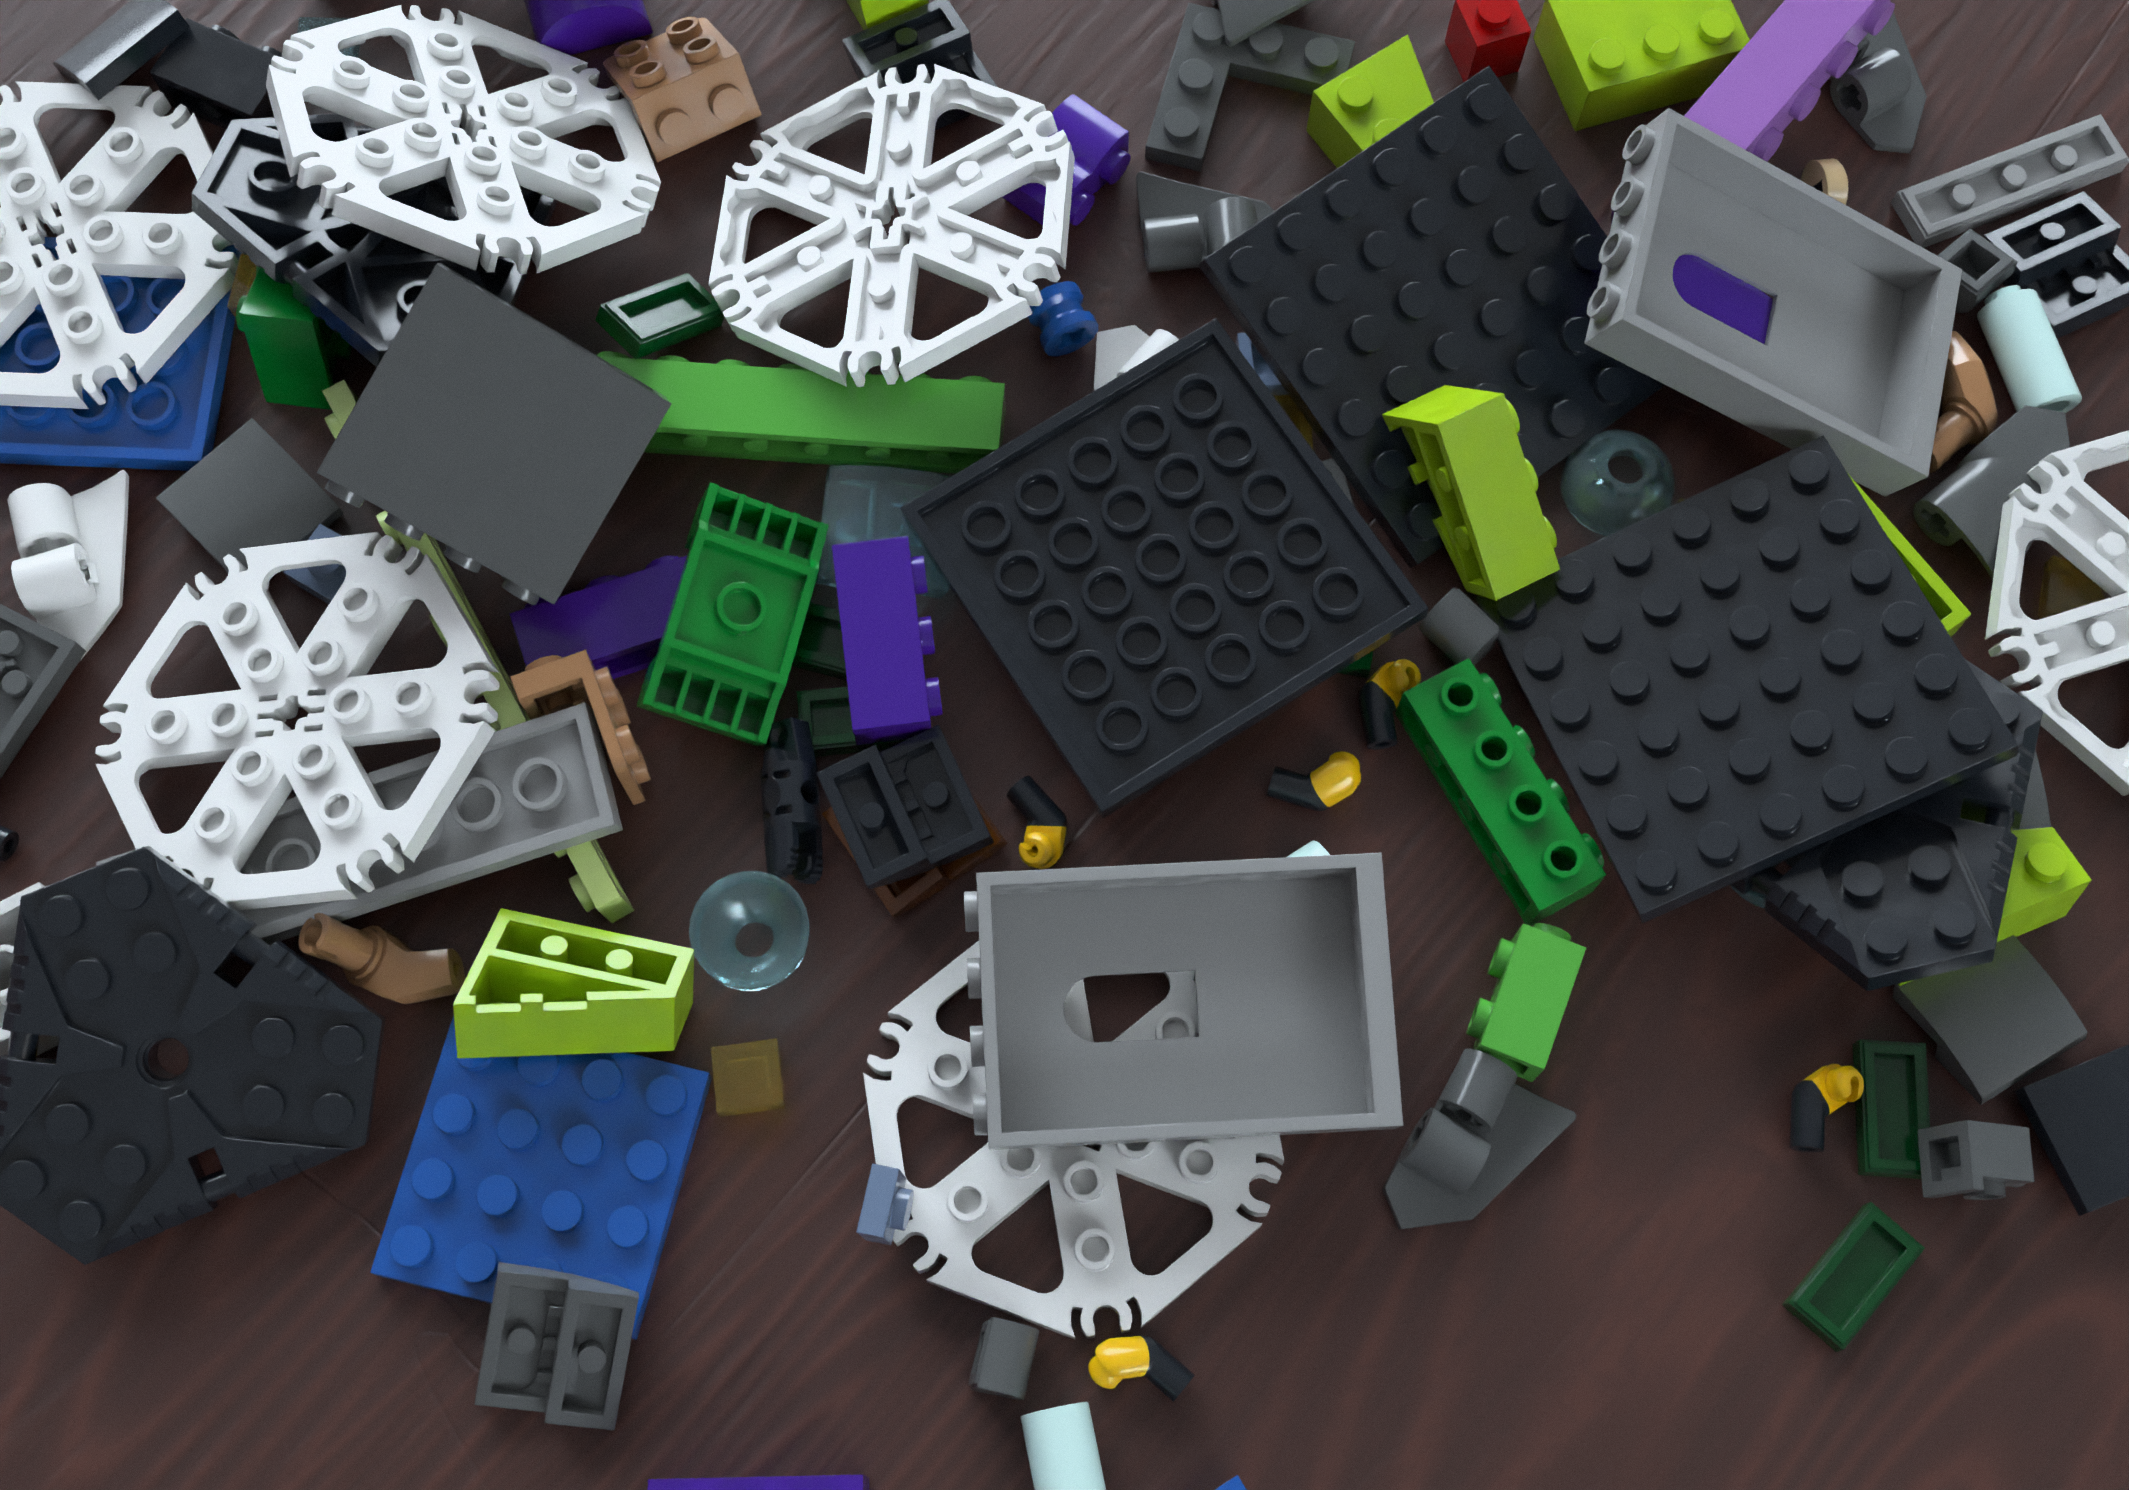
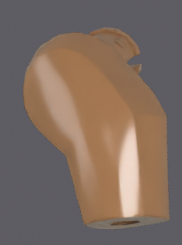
[1929,331,1998,473]
[298,913,465,1004]

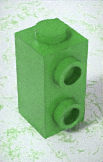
[1466,923,1586,1082]

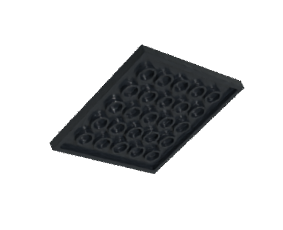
[1198,66,1665,568]
[900,318,1429,819]
[1476,435,2019,924]

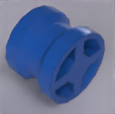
[1027,281,1098,356]

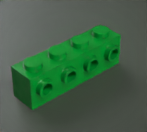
[1395,658,1606,926]

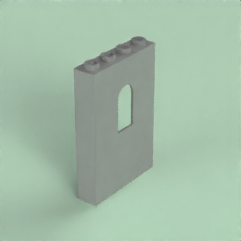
[1584,108,1962,497]
[964,853,1403,1150]

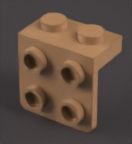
[603,17,762,162]
[510,650,651,805]

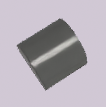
[1938,229,2018,313]
[1419,588,1500,666]
[968,1317,1039,1400]

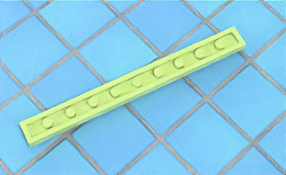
[322,380,634,923]

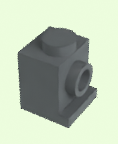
[1917,1120,2034,1200]

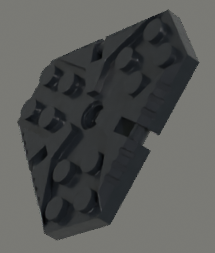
[192,114,558,367]
[1730,658,2043,991]
[0,846,386,1265]

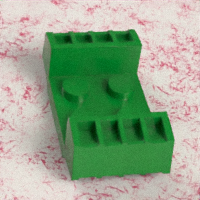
[636,482,829,747]

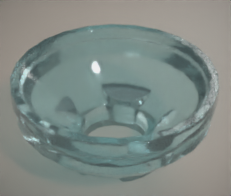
[1561,429,1675,536]
[689,871,810,991]

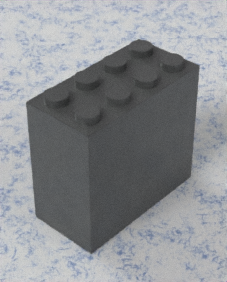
[316,263,672,605]

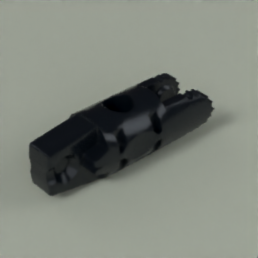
[760,717,823,885]

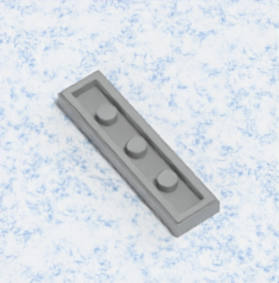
[1891,114,2129,248]

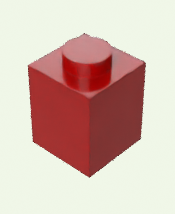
[1445,0,1531,82]

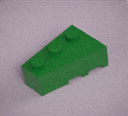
[236,266,352,410]

